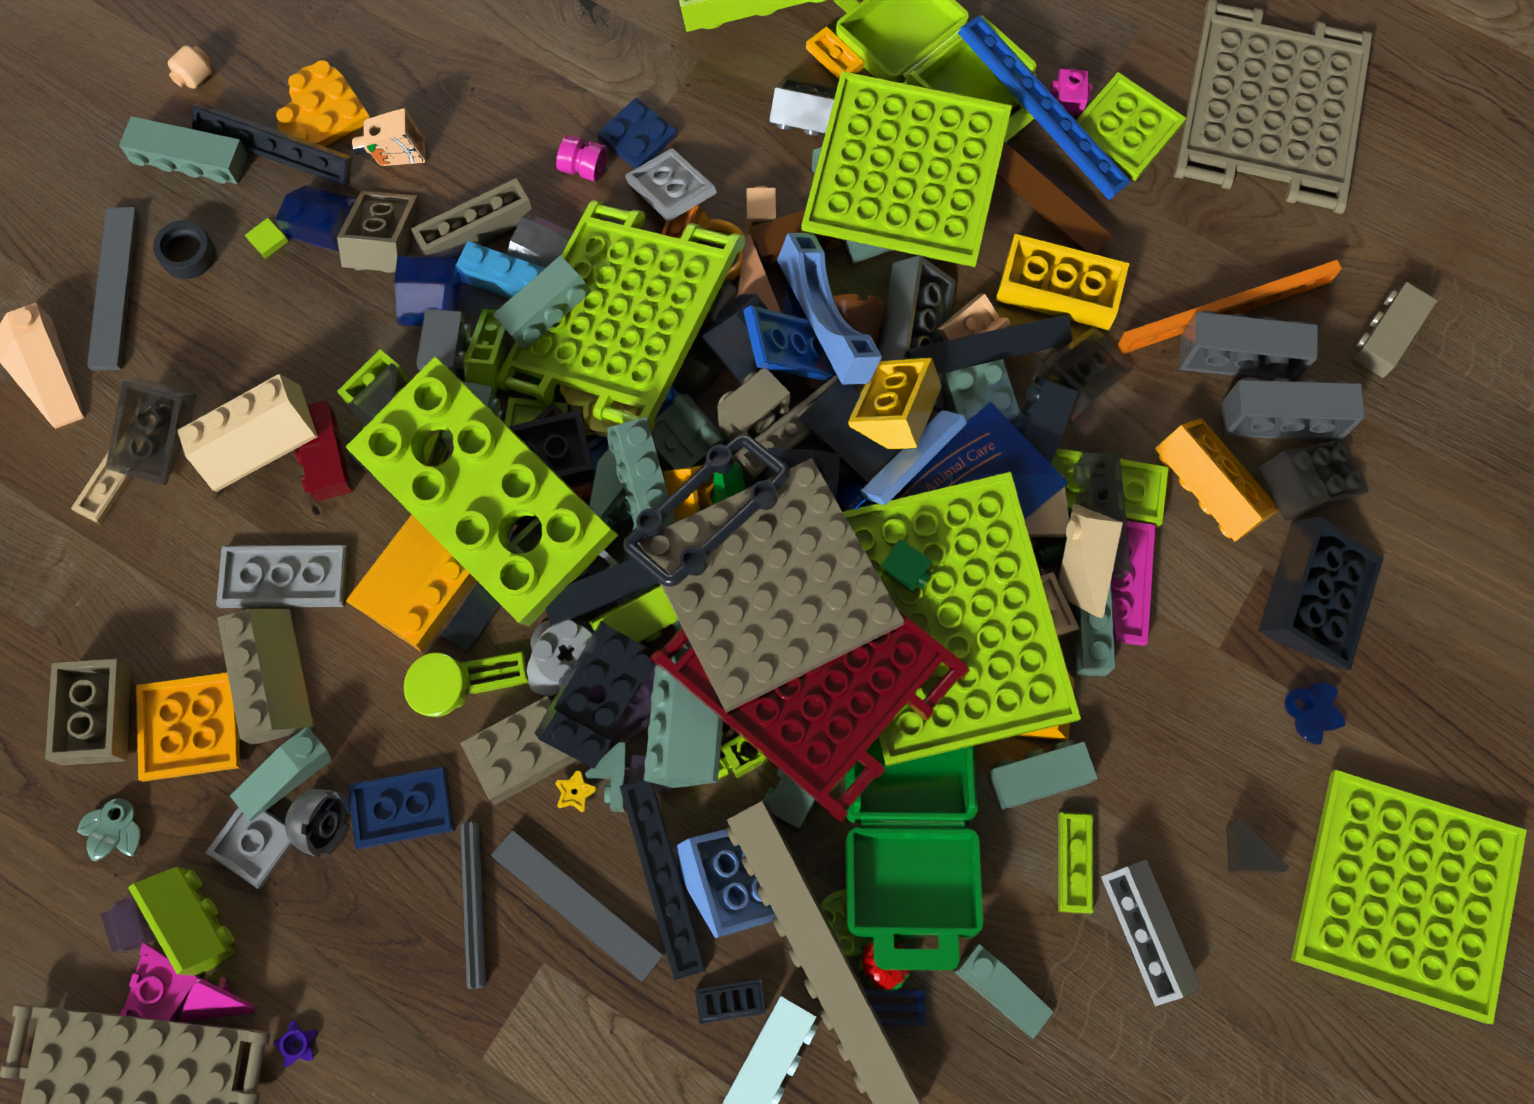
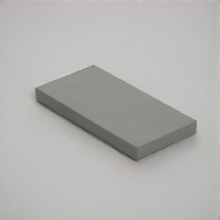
[216,545,348,608]

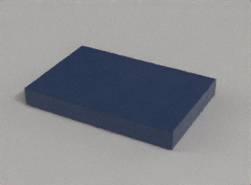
[348,766,455,850]

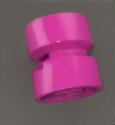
[556,134,607,182]

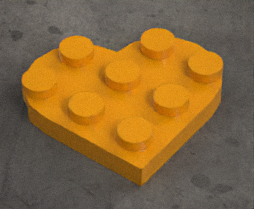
[276,60,370,147]

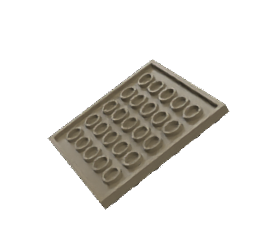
[639,458,904,713]

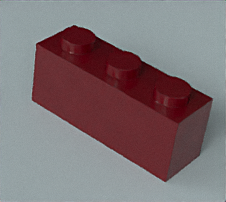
[295,400,353,502]

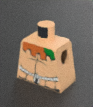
[352,108,426,166]

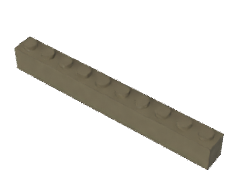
[726,800,923,1104]

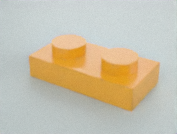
[806,26,864,80]

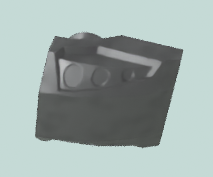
[507,211,574,268]

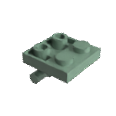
[651,394,726,470]

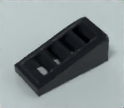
[695,979,766,1024]

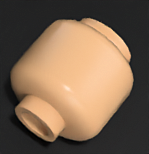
[168,45,212,89]

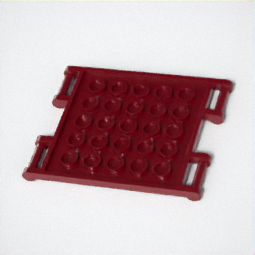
[650,610,970,822]

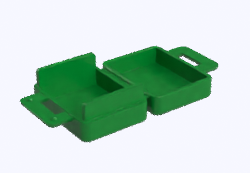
[845,737,983,971]

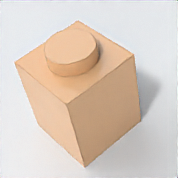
[747,186,776,233]

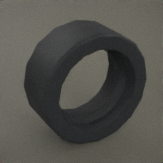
[153,220,216,279]

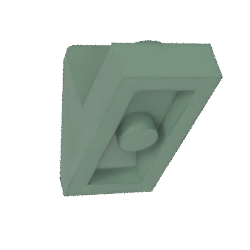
[585,742,628,812]

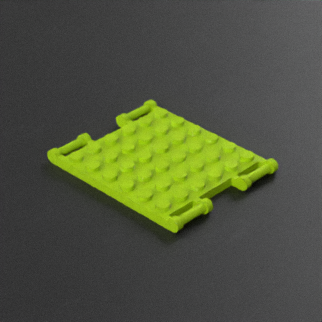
[497,200,745,432]

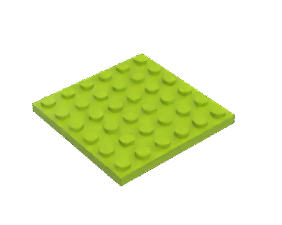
[802,71,1012,267]
[1291,770,1527,1024]

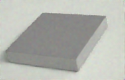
[205,807,292,889]

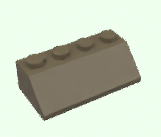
[217,609,315,746]

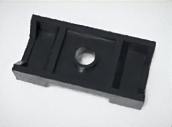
[534,620,656,769]

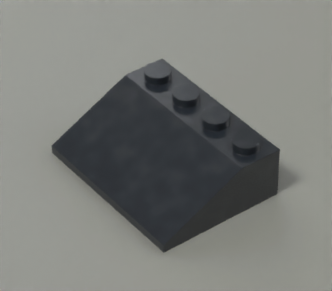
[1258,517,1383,670]

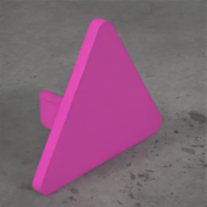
[179,977,254,1022]

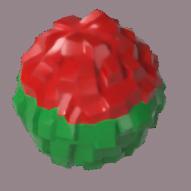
[858,938,909,992]

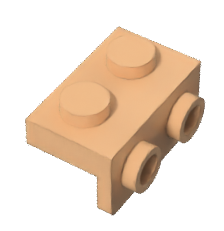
[937,294,1011,341]

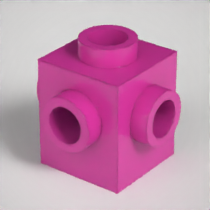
[1050,68,1092,116]

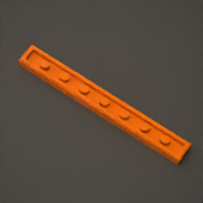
[1118,260,1342,354]

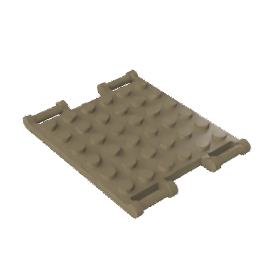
[1173,0,1372,214]
[0,1004,271,1104]

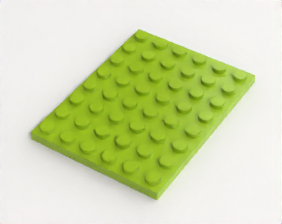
[843,472,1081,766]

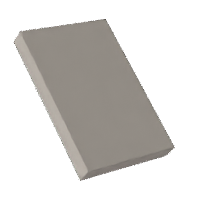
[625,148,717,222]

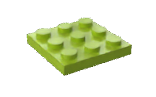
[1076,72,1186,181]

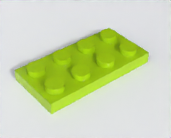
[1047,448,1169,527]

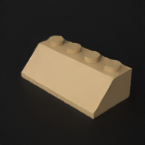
[177,374,318,492]

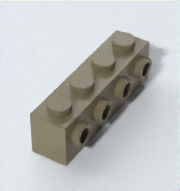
[411,178,533,268]

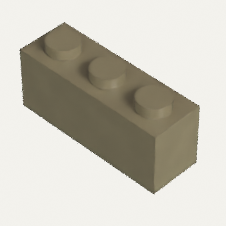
[1353,282,1438,378]

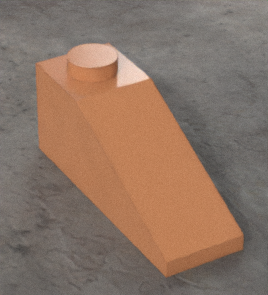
[738,234,781,313]

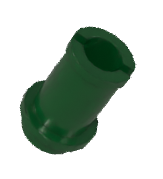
[1034,537,1067,567]

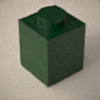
[881,539,934,594]

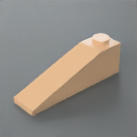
[0,302,85,429]

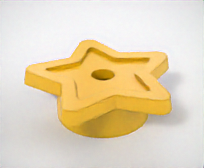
[555,770,597,812]

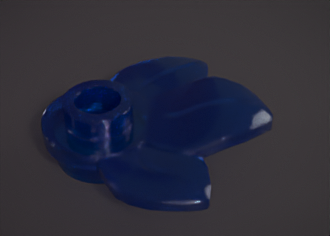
[1284,683,1346,745]

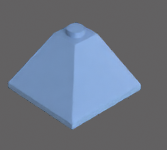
[672,829,776,938]

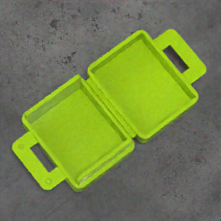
[833,0,1037,142]

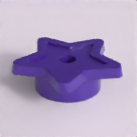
[273,1021,317,1067]

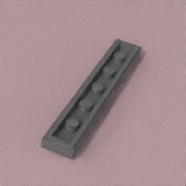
[87,207,139,370]
[491,830,664,982]

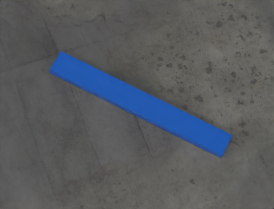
[958,15,1131,200]

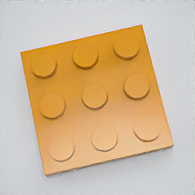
[136,673,241,782]

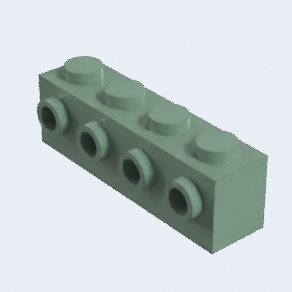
[607,417,676,549]

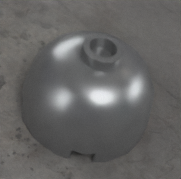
[285,789,351,857]

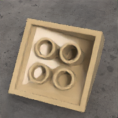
[1058,504,1123,618]

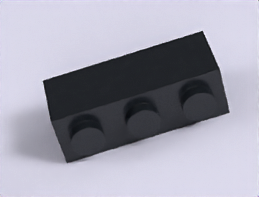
[1004,376,1079,475]

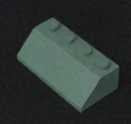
[644,649,723,788]

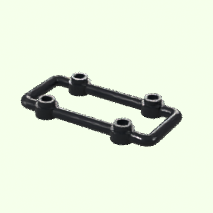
[624,434,791,587]

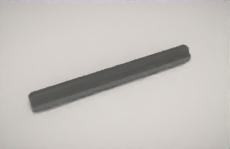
[460,822,486,989]

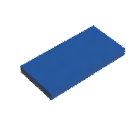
[743,305,837,382]

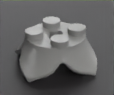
[527,620,604,699]

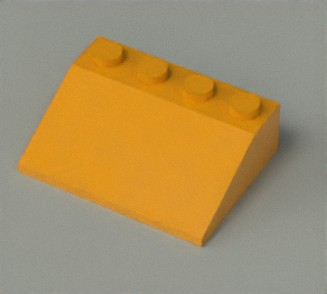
[346,515,476,653]

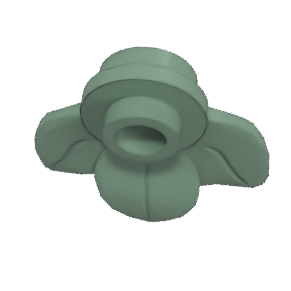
[77,798,141,861]

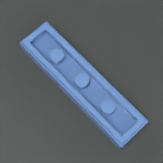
[861,410,967,505]

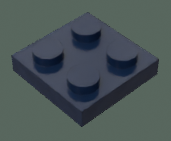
[597,97,677,169]

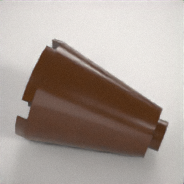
[833,294,887,345]

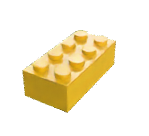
[996,234,1129,330]

